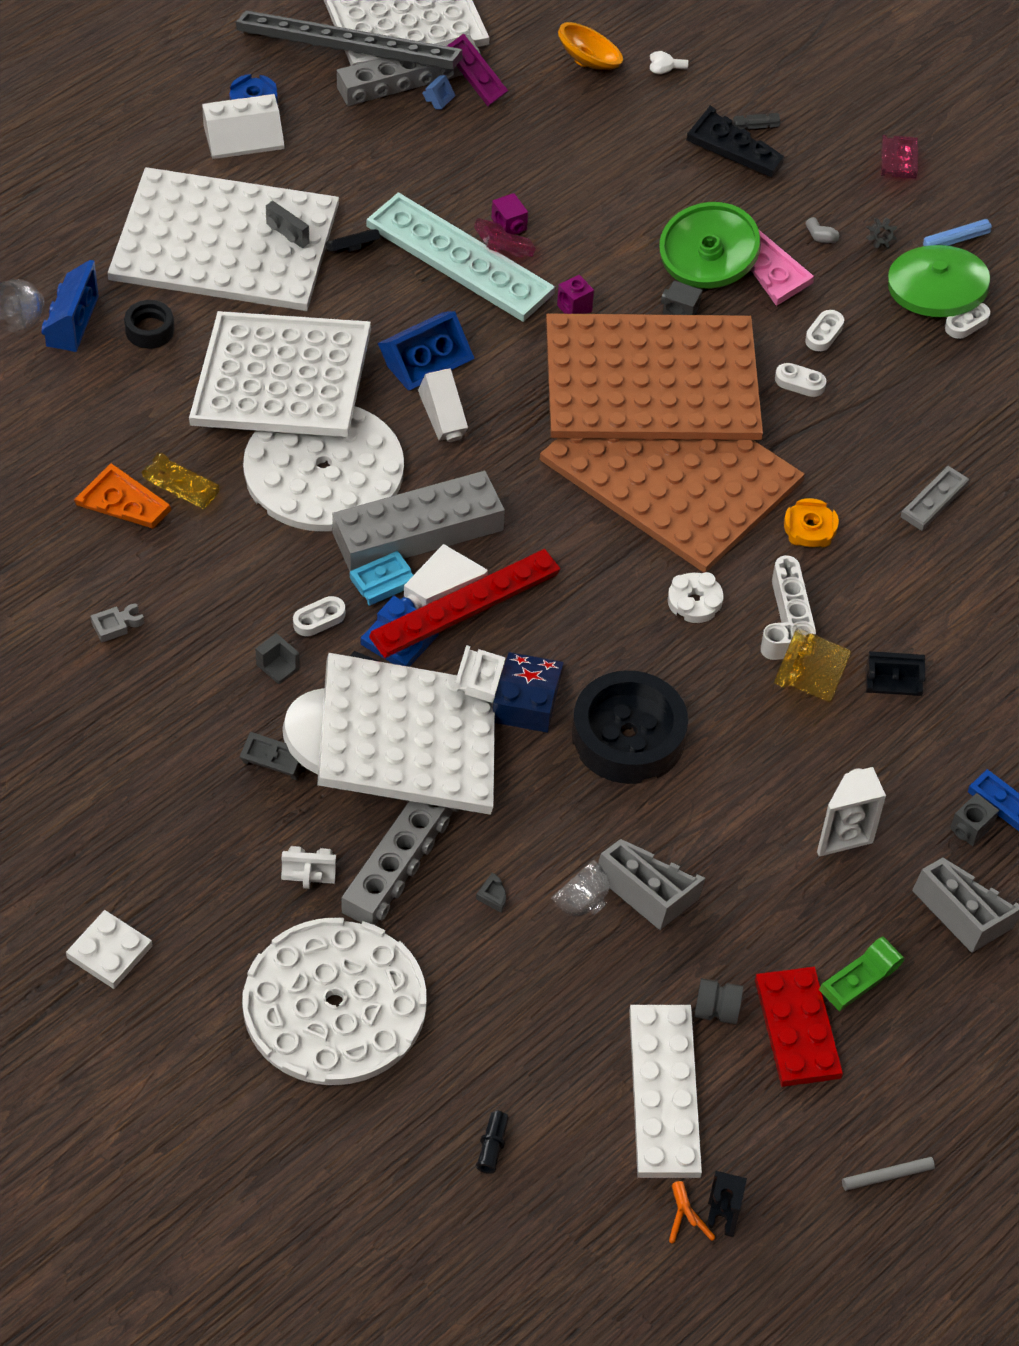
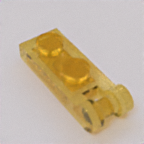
[142,453,219,509]

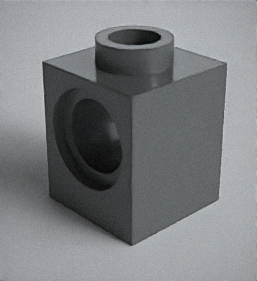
[661,280,702,315]
[950,793,999,846]

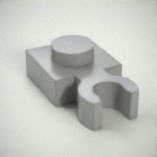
[91,604,144,643]

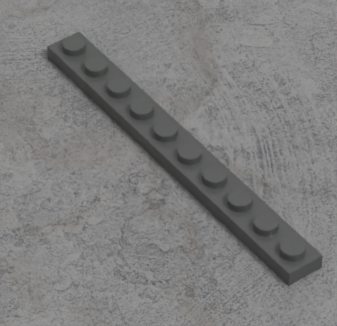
[236,10,463,70]

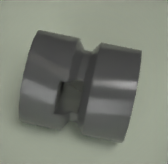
[694,978,743,1025]

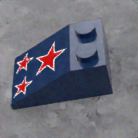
[493,652,564,733]

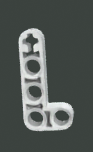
[761,555,816,660]

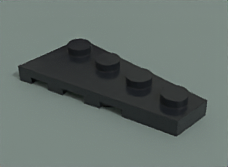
[686,105,784,178]

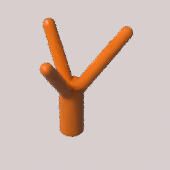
[669,1181,715,1243]

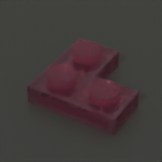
[474,218,536,257]

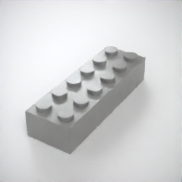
[332,471,505,571]

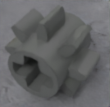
[866,218,897,248]

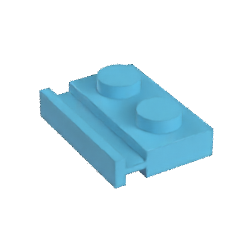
[350,551,414,606]

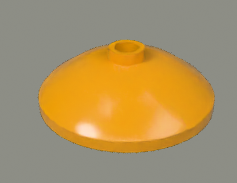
[558,22,623,70]

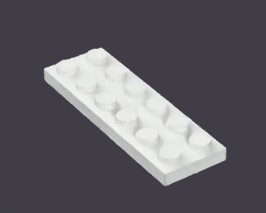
[629,1005,702,1178]

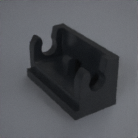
[865,651,926,696]
[708,1171,747,1237]

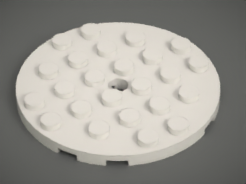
[243,406,404,531]
[242,918,426,1085]

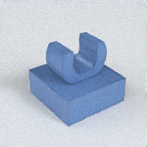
[422,75,456,109]

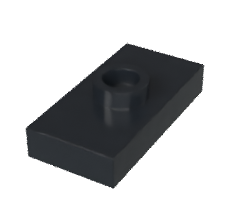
[326,229,380,252]

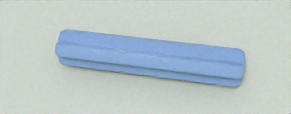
[923,219,992,246]

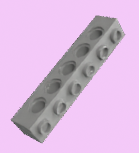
[337,35,481,106]
[342,801,459,925]

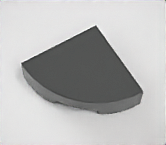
[476,873,506,913]

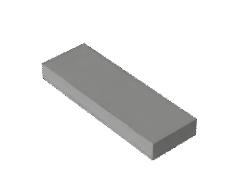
[901,466,969,531]

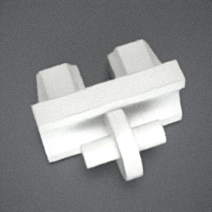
[281,846,336,889]

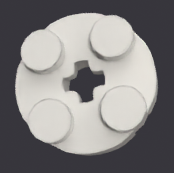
[668,572,723,623]

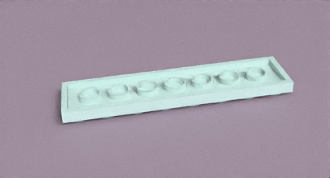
[366,192,555,322]

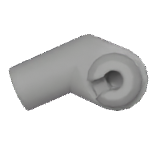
[805,217,840,243]

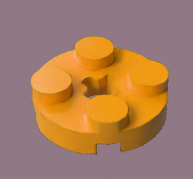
[784,498,839,547]

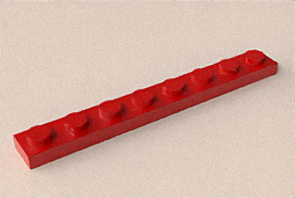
[369,549,560,658]

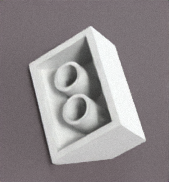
[202,94,284,159]
[817,767,886,857]

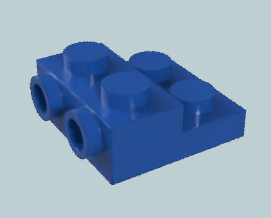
[361,596,438,667]

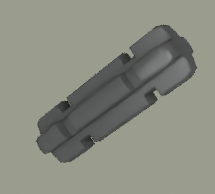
[733,113,780,130]

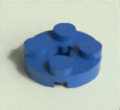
[229,74,278,103]

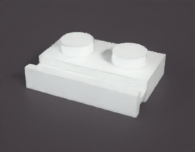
[453,645,505,703]

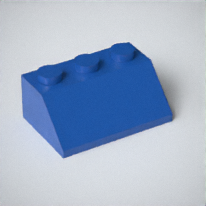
[42,260,99,352]
[378,311,474,390]

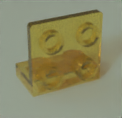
[774,629,852,702]

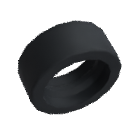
[124,300,174,349]

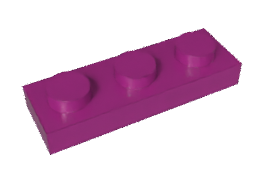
[447,34,508,107]

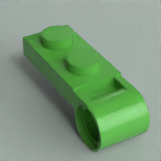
[819,936,905,1012]

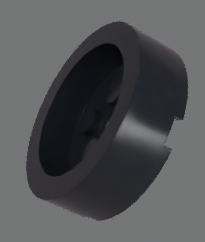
[572,671,688,784]

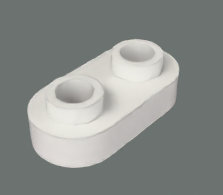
[945,303,990,338]
[805,310,844,351]
[775,363,826,397]
[293,596,345,636]

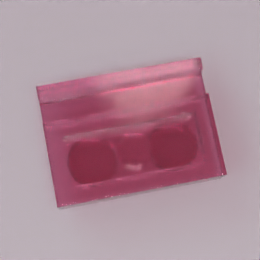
[881,135,918,179]

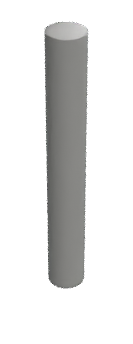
[842,1157,935,1191]

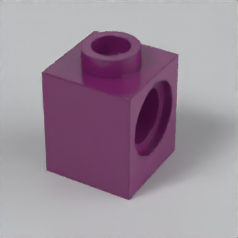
[491,193,528,238]
[557,275,594,314]

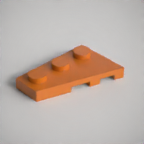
[74,463,171,529]

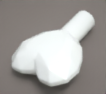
[650,51,688,75]

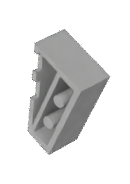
[595,839,705,930]
[912,858,1019,953]

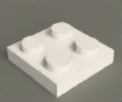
[66,910,152,989]

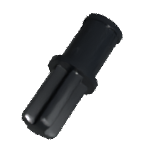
[476,1110,509,1174]

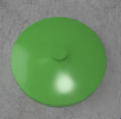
[660,202,761,288]
[888,245,990,317]

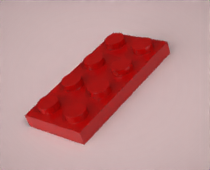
[755,966,843,1087]

